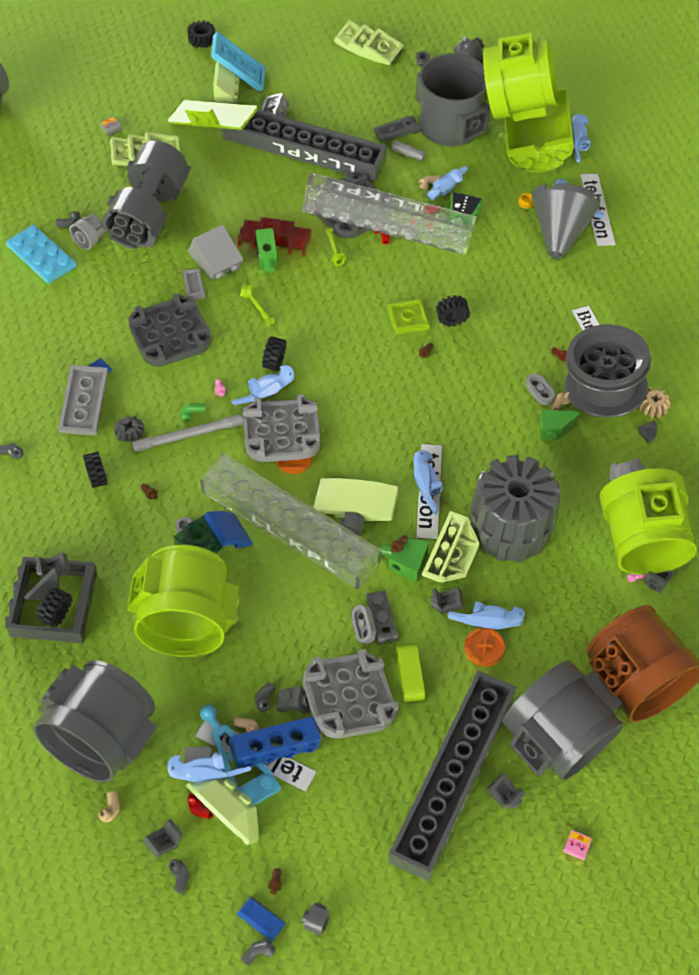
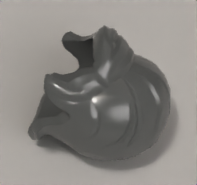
[454,36,484,62]

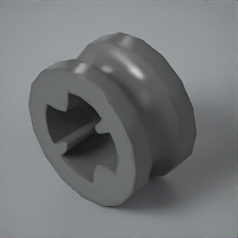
[416,51,430,67]

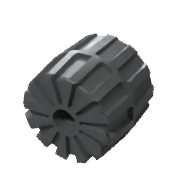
[470,455,561,562]

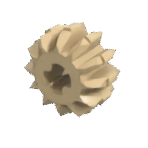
[639,387,671,419]

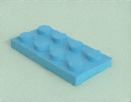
[211,31,266,92]
[6,224,76,284]

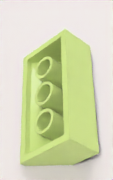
[214,61,240,104]

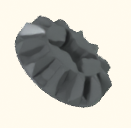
[114,415,144,442]

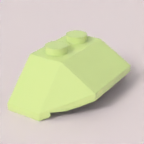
[422,511,480,582]
[186,778,259,845]

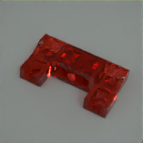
[237,217,311,257]

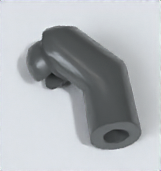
[0,443,24,459]

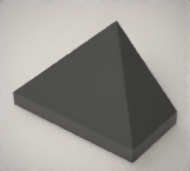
[24,567,60,600]

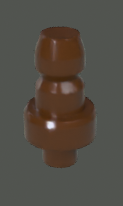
[419,343,434,358]
[141,483,158,500]
[391,535,408,553]
[268,868,282,894]

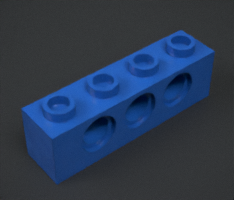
[229,716,321,769]

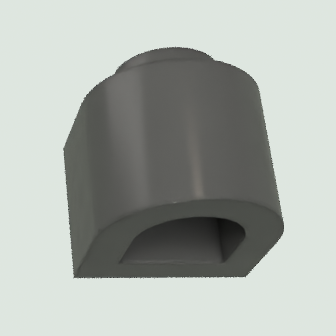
[339,512,364,538]
[301,903,330,936]

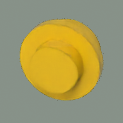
[518,193,534,209]

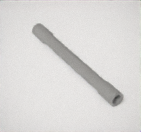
[132,414,244,452]

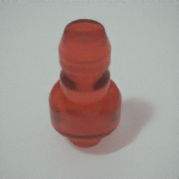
[551,347,567,361]

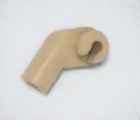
[419,175,440,190]
[552,392,571,411]
[234,717,261,732]
[99,791,120,823]

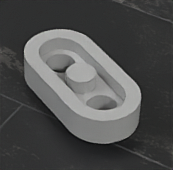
[526,374,555,405]
[351,605,376,644]

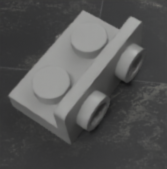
[261,93,289,117]

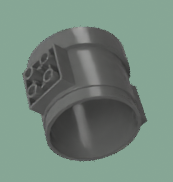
[415,53,490,146]
[33,660,158,782]
[502,660,624,782]

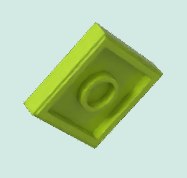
[387,299,430,335]

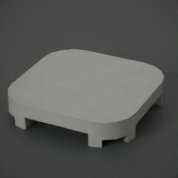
[243,394,321,462]
[303,650,398,738]

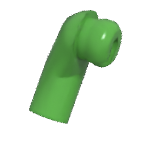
[180,403,206,422]

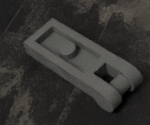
[374,116,421,143]
[366,590,398,645]

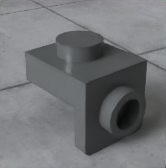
[36,552,70,577]
[644,570,674,593]
[430,587,464,615]
[276,687,310,714]
[486,774,526,809]
[143,819,183,858]

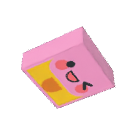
[563,830,592,860]

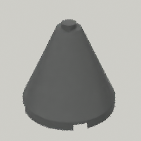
[532,183,601,260]

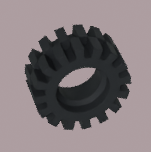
[187,20,215,48]
[436,295,470,327]
[262,336,287,371]
[83,451,108,488]
[37,587,72,628]

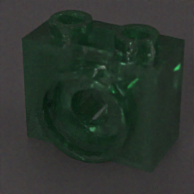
[173,515,223,553]

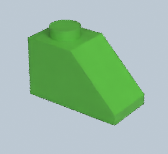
[539,410,579,440]

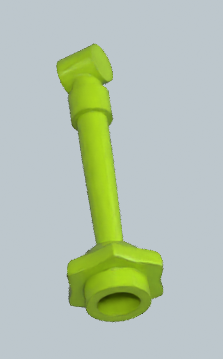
[325,228,347,266]
[240,285,275,326]

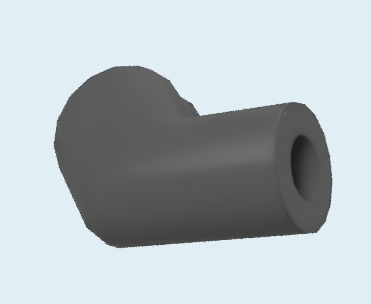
[56,211,81,227]
[255,682,275,712]
[169,859,190,893]
[241,940,275,966]

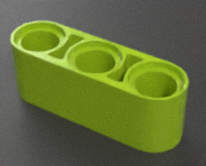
[396,644,425,702]

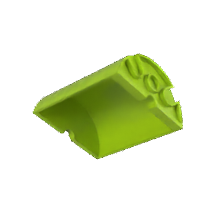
[504,87,574,172]

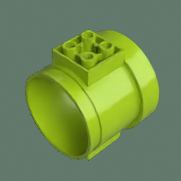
[483,33,558,121]
[599,468,697,575]
[127,545,240,657]

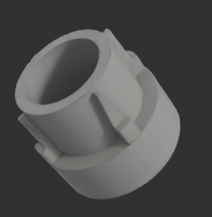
[69,214,106,250]

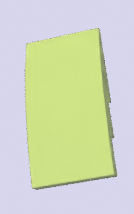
[333,20,404,65]
[110,132,180,166]
[313,478,399,521]

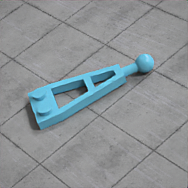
[200,704,281,805]

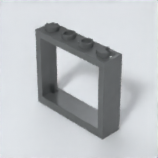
[5,557,97,643]

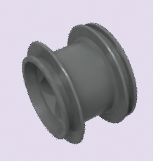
[565,324,651,418]

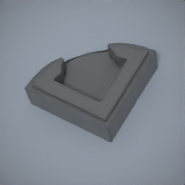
[638,420,657,444]

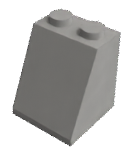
[188,225,243,280]

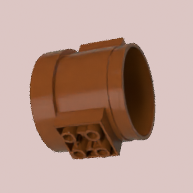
[586,605,699,723]

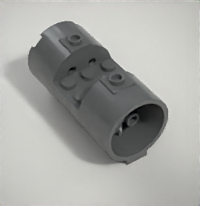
[103,141,191,249]

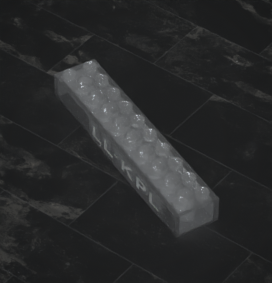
[302,173,477,255]
[200,453,381,589]

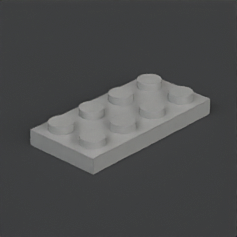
[58,365,108,436]

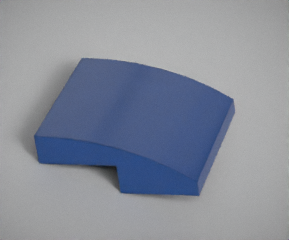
[204,511,253,549]

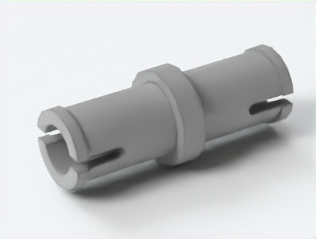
[392,140,426,162]

